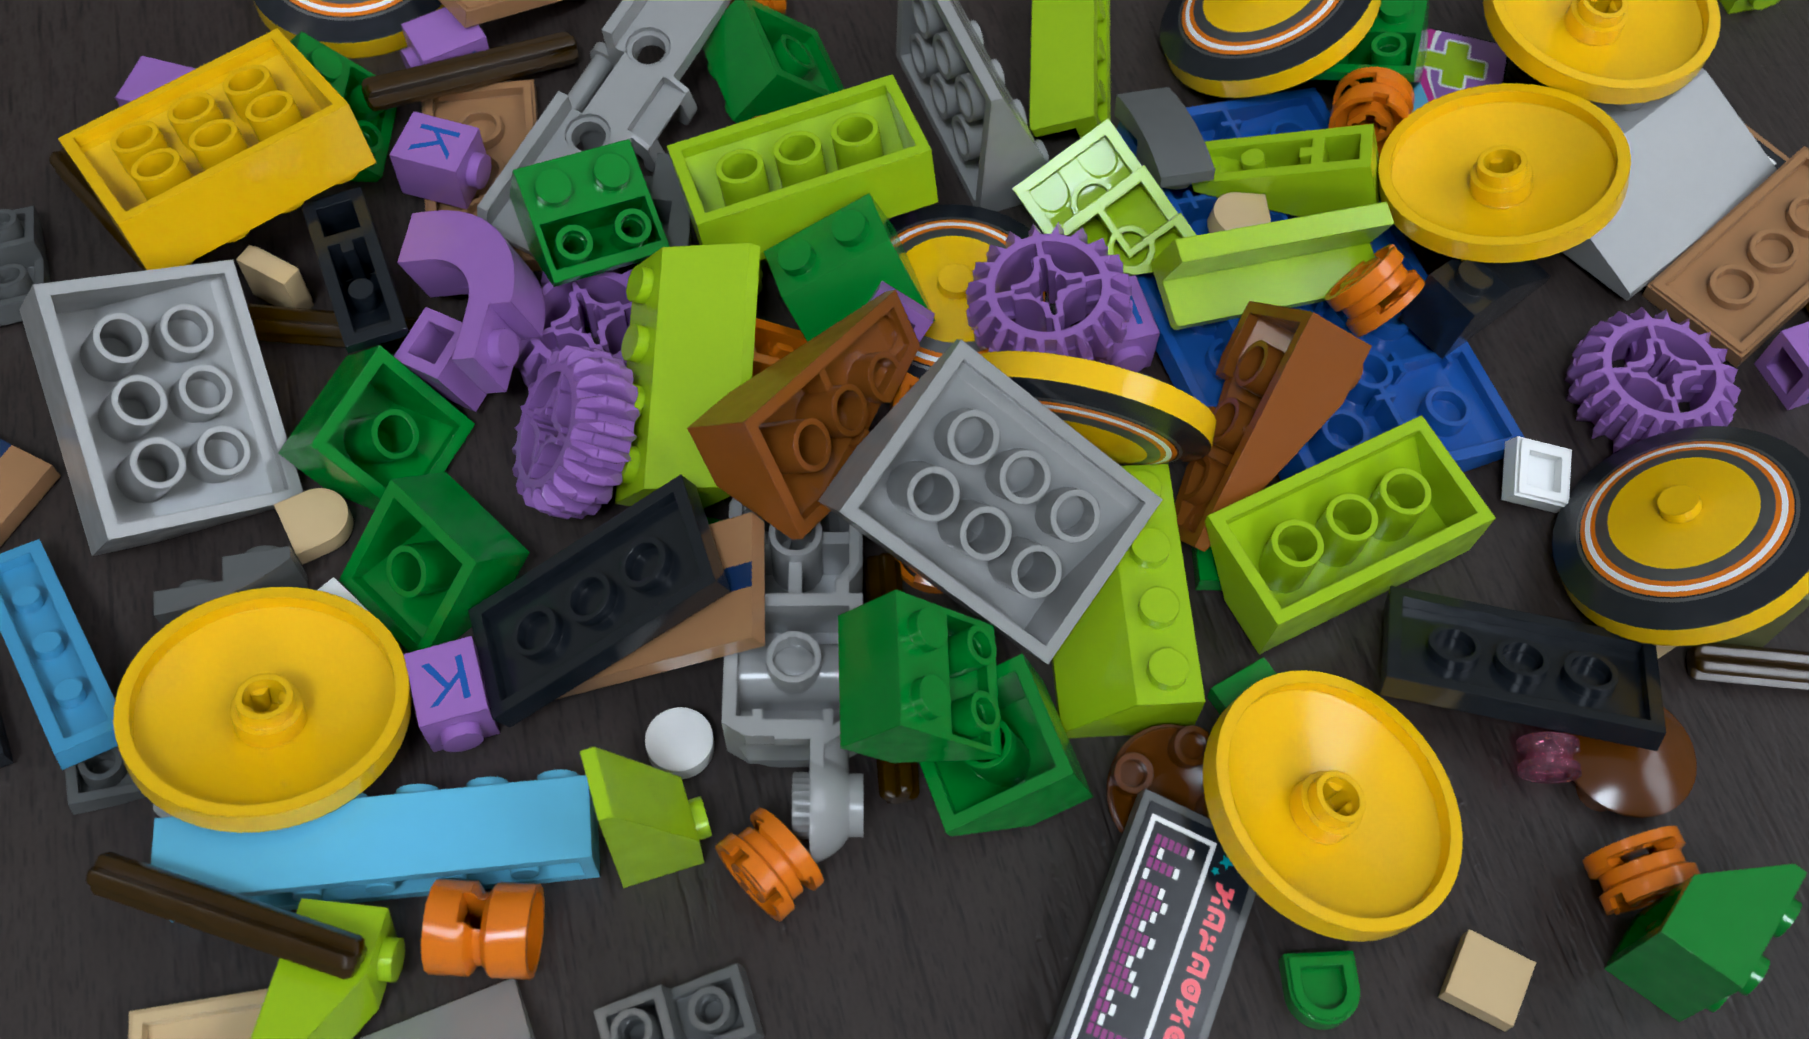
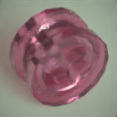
[1516,732,1582,784]

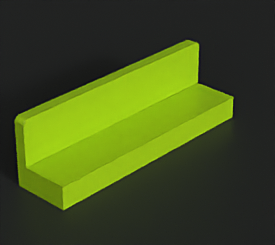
[1029,0,1111,138]
[1151,202,1395,330]

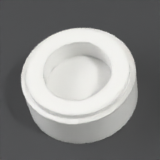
[645,707,715,779]

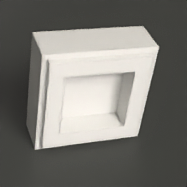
[1501,436,1572,513]

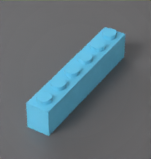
[151,769,600,923]

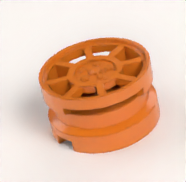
[1328,67,1415,157]
[1325,244,1425,337]
[715,807,824,922]
[1582,826,1701,916]

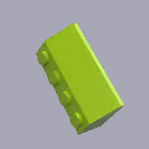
[667,74,938,260]
[615,243,760,509]
[1205,415,1496,655]
[1051,464,1206,738]

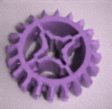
[966,222,1133,361]
[514,268,633,386]
[1565,307,1741,453]
[512,345,640,519]

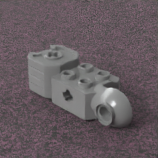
[722,498,863,863]

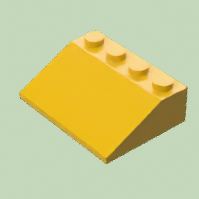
[58,28,377,270]

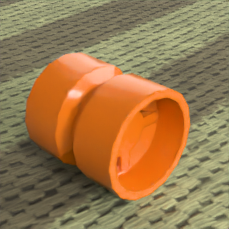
[421,878,545,980]

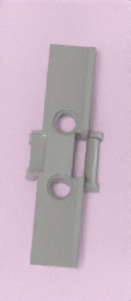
[477,0,731,256]

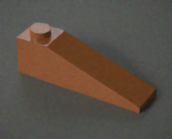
[687,290,920,540]
[1175,301,1372,552]

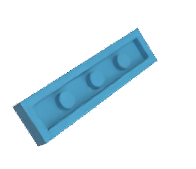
[0,539,118,770]

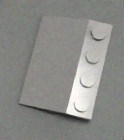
[896,0,1049,212]
[1563,68,1777,301]
[19,260,303,556]
[818,339,1163,664]

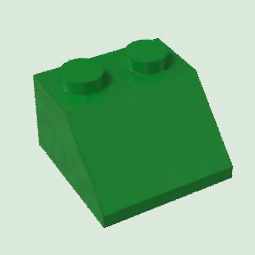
[702,0,844,123]
[764,193,935,342]
[278,345,475,511]
[339,472,530,652]
[919,653,1094,837]

